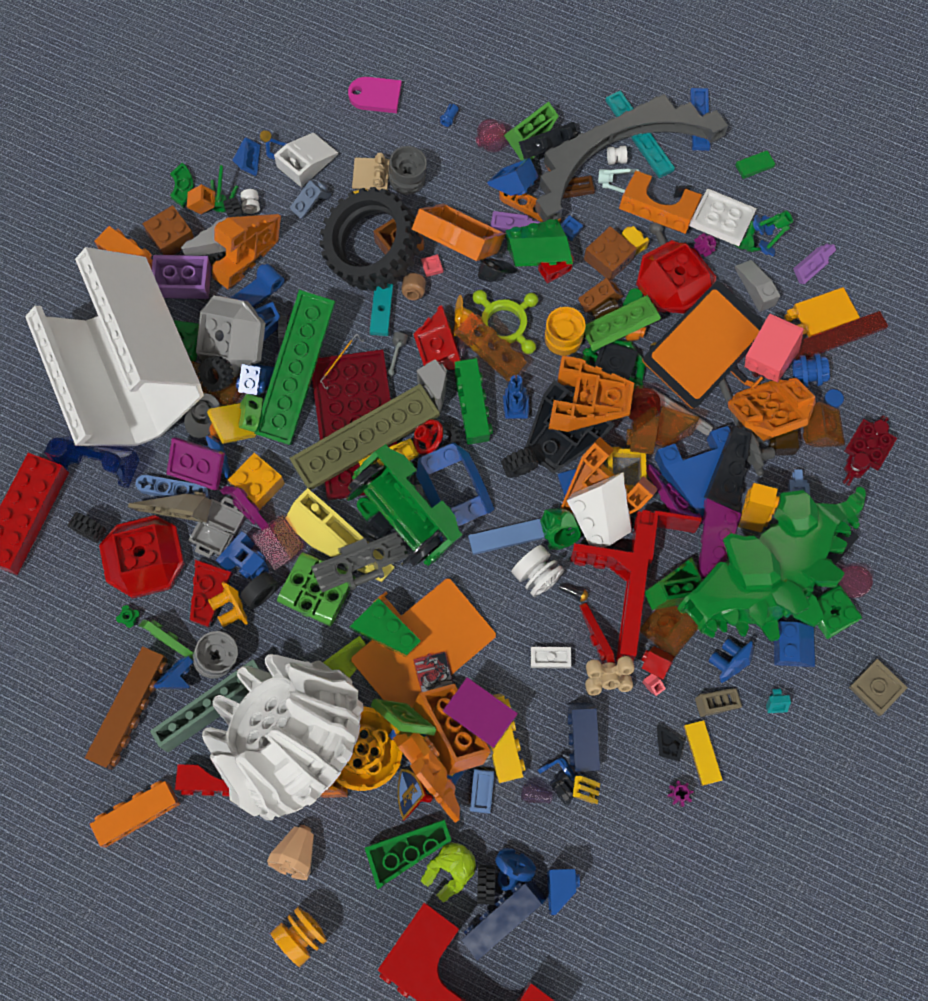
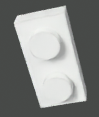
[531,647,571,668]

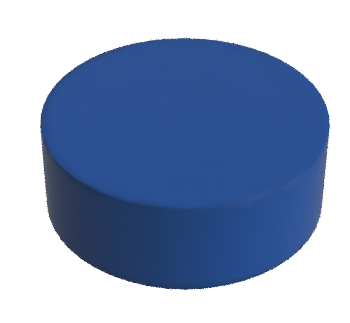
[823,389,844,409]

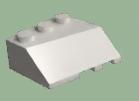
[567,472,632,548]

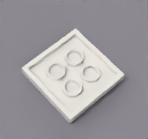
[689,189,757,246]

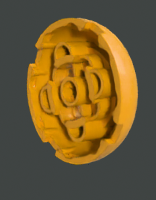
[335,706,402,791]

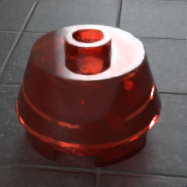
[628,386,661,423]

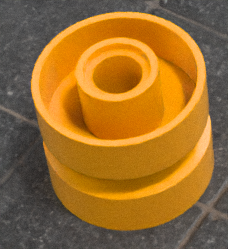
[544,307,585,356]

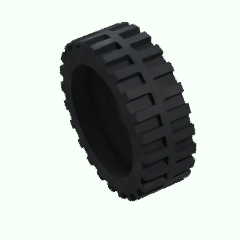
[319,187,422,291]

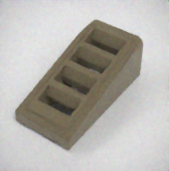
[695,688,742,717]

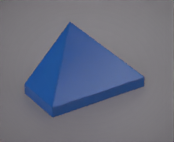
[232,138,260,176]

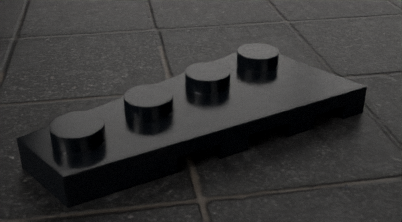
[704,426,751,512]

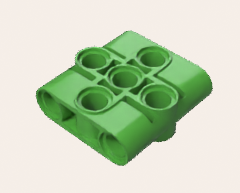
[277,552,356,627]

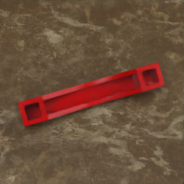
[175,764,229,797]

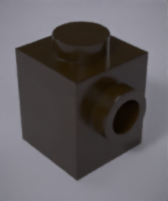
[768,431,799,456]

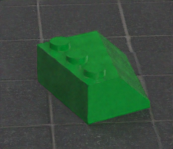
[505,219,573,267]

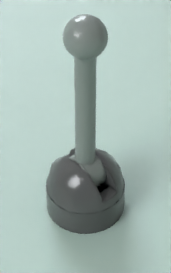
[387,332,408,376]

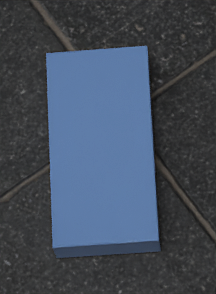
[470,769,494,814]

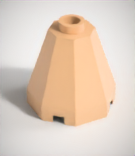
[267,825,314,880]

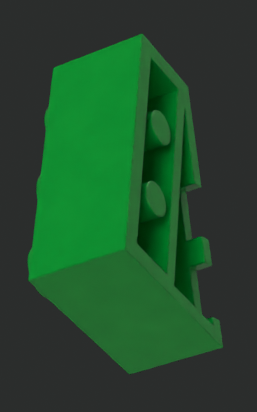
[644,558,702,610]

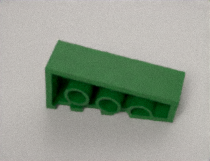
[364,819,451,890]

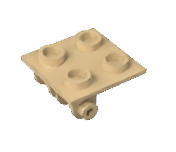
[352,153,390,190]

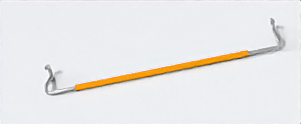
[320,334,364,389]

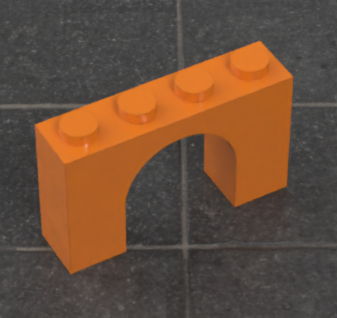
[619,171,702,234]

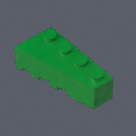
[455,358,493,445]

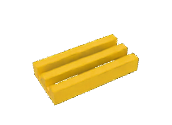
[573,776,600,804]

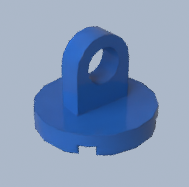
[495,848,536,891]

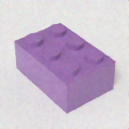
[152,255,212,299]

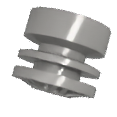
[193,631,238,679]

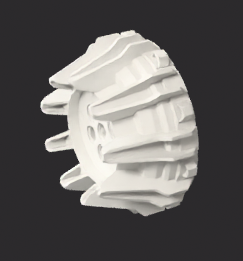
[202,654,363,820]

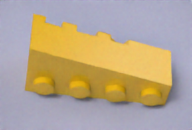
[490,693,526,783]

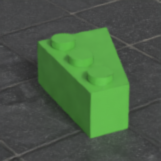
[504,102,558,161]

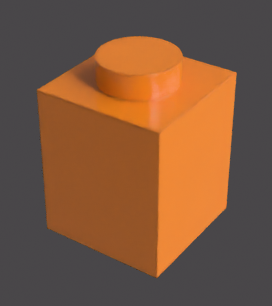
[187,184,215,214]

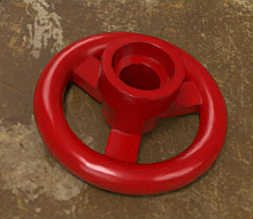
[413,419,443,455]

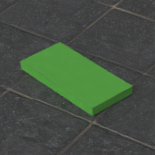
[584,295,661,351]

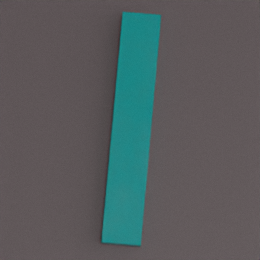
[605,90,675,178]

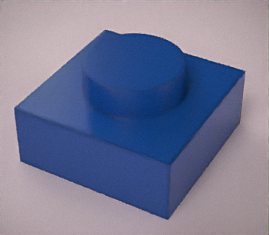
[561,215,583,241]

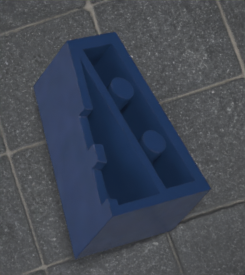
[567,702,600,772]

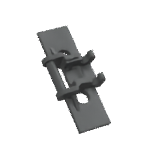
[311,532,409,592]

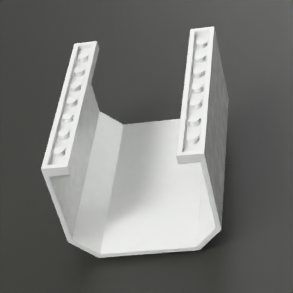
[25,247,204,446]

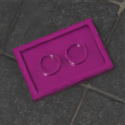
[166,437,225,490]
[443,678,518,748]

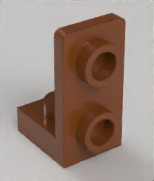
[578,277,624,313]

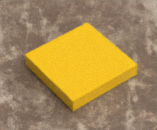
[207,403,256,444]

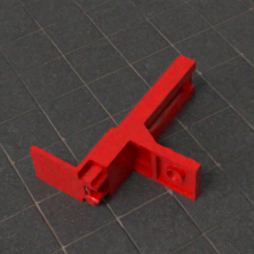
[570,510,702,662]

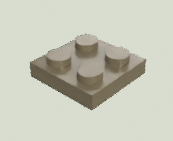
[849,659,908,716]

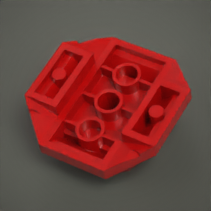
[636,240,716,314]
[99,515,185,599]

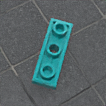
[370,284,393,336]

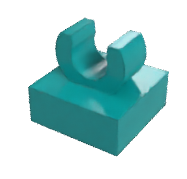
[766,689,791,713]

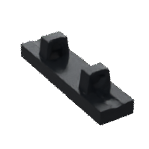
[519,122,578,159]

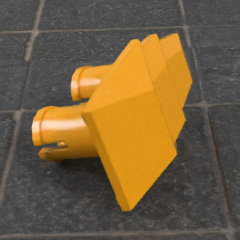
[208,581,248,628]

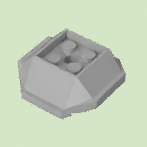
[196,295,265,376]

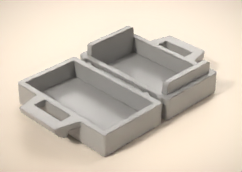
[189,497,245,558]

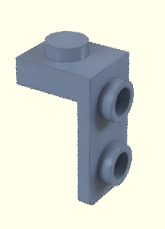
[290,180,332,219]

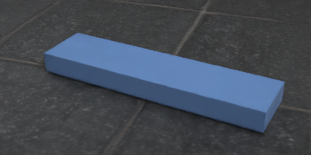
[468,518,545,555]

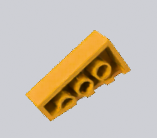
[738,483,780,532]

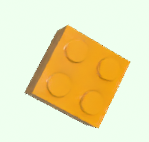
[228,453,285,510]

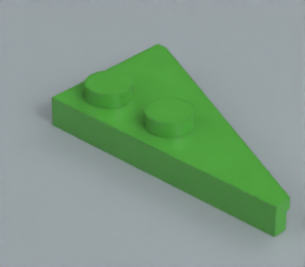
[138,619,193,661]

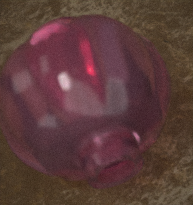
[475,119,507,152]

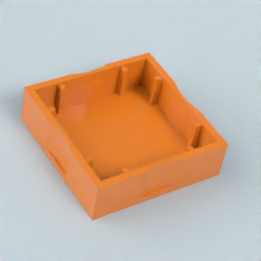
[412,203,506,261]

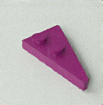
[646,464,702,518]
[220,486,279,543]

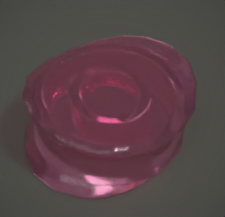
[838,566,873,598]

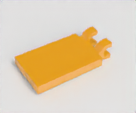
[784,287,860,338]

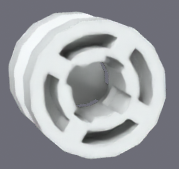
[607,146,627,165]
[240,189,260,214]

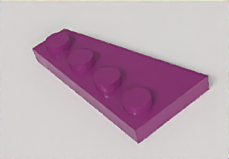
[698,499,741,580]

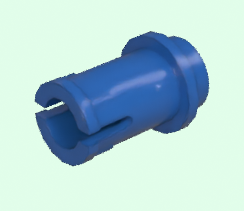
[440,103,459,127]

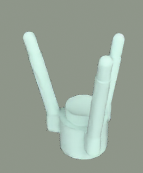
[598,169,639,193]

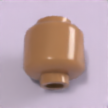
[401,273,426,300]

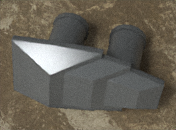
[741,426,775,471]

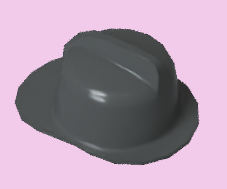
[184,393,219,438]

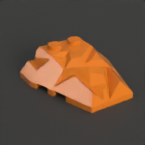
[393,733,460,823]

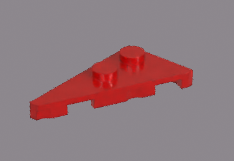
[579,603,615,664]

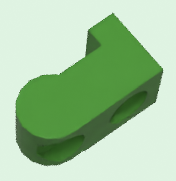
[239,394,263,432]

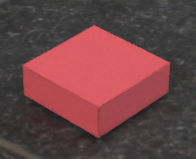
[421,254,443,277]

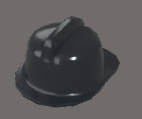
[478,258,517,282]

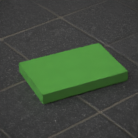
[371,699,436,735]

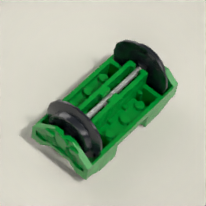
[346,444,463,567]

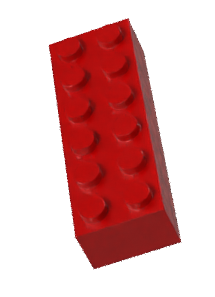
[0,453,69,575]

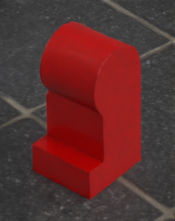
[538,255,574,284]

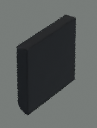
[673,185,692,198]

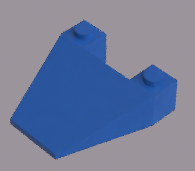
[654,426,730,519]

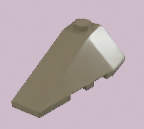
[128,492,212,523]

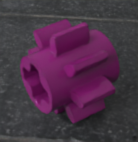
[694,233,716,257]
[667,781,694,807]

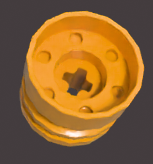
[270,906,327,967]

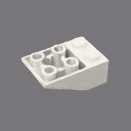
[274,133,338,188]

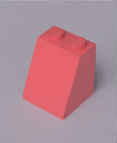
[744,314,804,383]

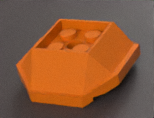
[728,378,816,441]

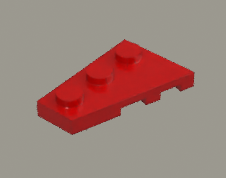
[190,560,232,628]

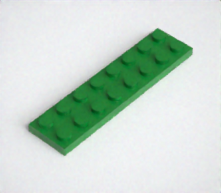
[254,290,336,445]

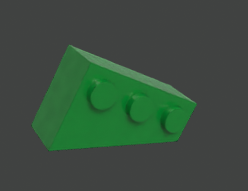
[349,598,421,657]

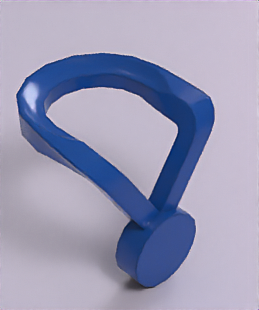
[538,758,575,781]

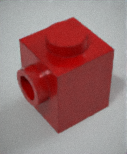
[641,646,675,679]

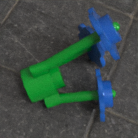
[753,210,793,256]

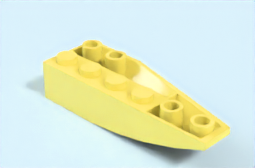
[283,488,395,582]

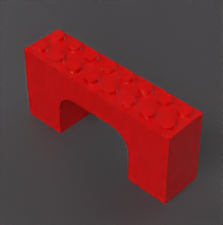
[378,903,554,1001]

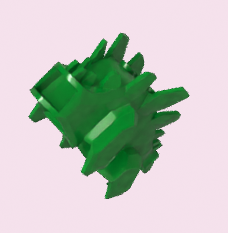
[677,487,866,641]

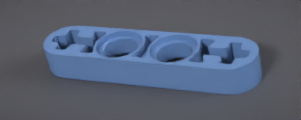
[135,475,210,499]

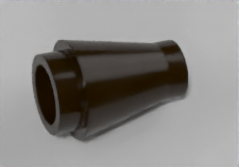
[591,298,619,320]

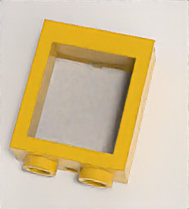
[606,447,647,489]

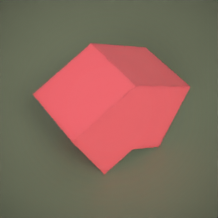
[642,674,666,696]

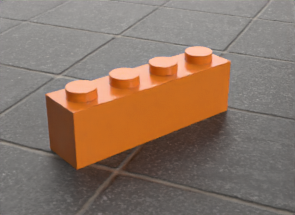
[90,780,180,848]

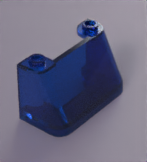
[44,435,139,489]

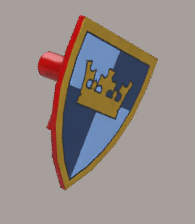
[398,769,432,821]

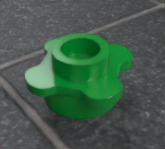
[116,605,140,628]

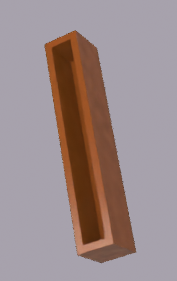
[85,646,168,770]

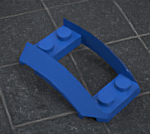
[416,442,494,526]

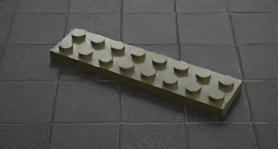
[289,384,440,491]

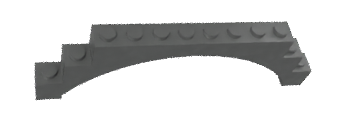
[535,94,728,222]

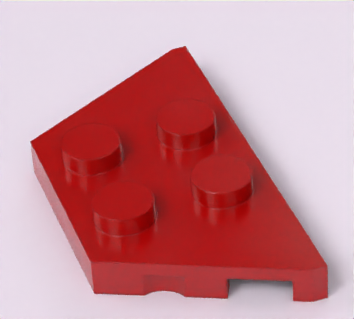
[413,305,462,370]

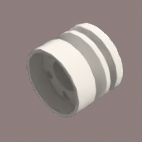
[511,545,564,597]

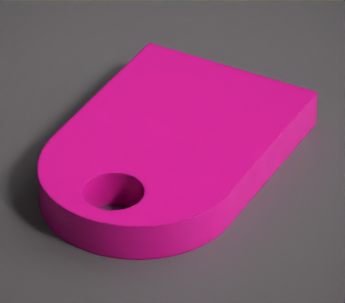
[348,77,402,113]

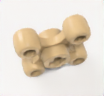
[585,656,635,696]

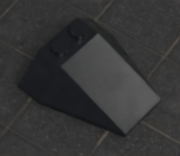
[525,380,615,474]

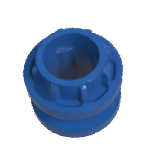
[792,353,830,387]

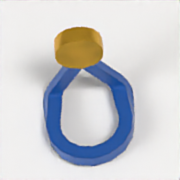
[260,130,287,159]

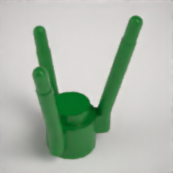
[210,165,238,213]

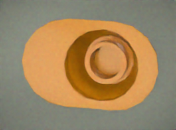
[453,295,476,336]

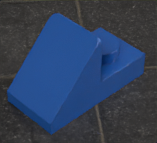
[153,656,193,690]

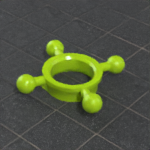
[469,290,538,354]

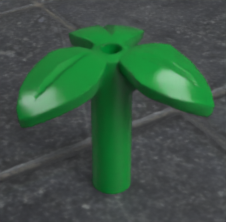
[735,221,761,252]

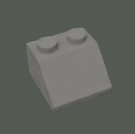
[417,359,447,413]

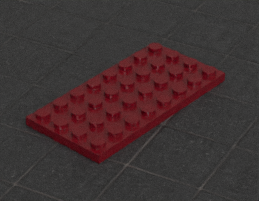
[312,349,397,500]

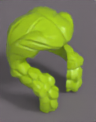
[420,842,476,903]

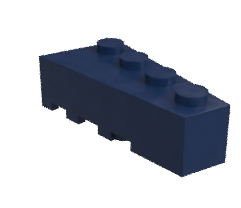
[461,880,547,961]

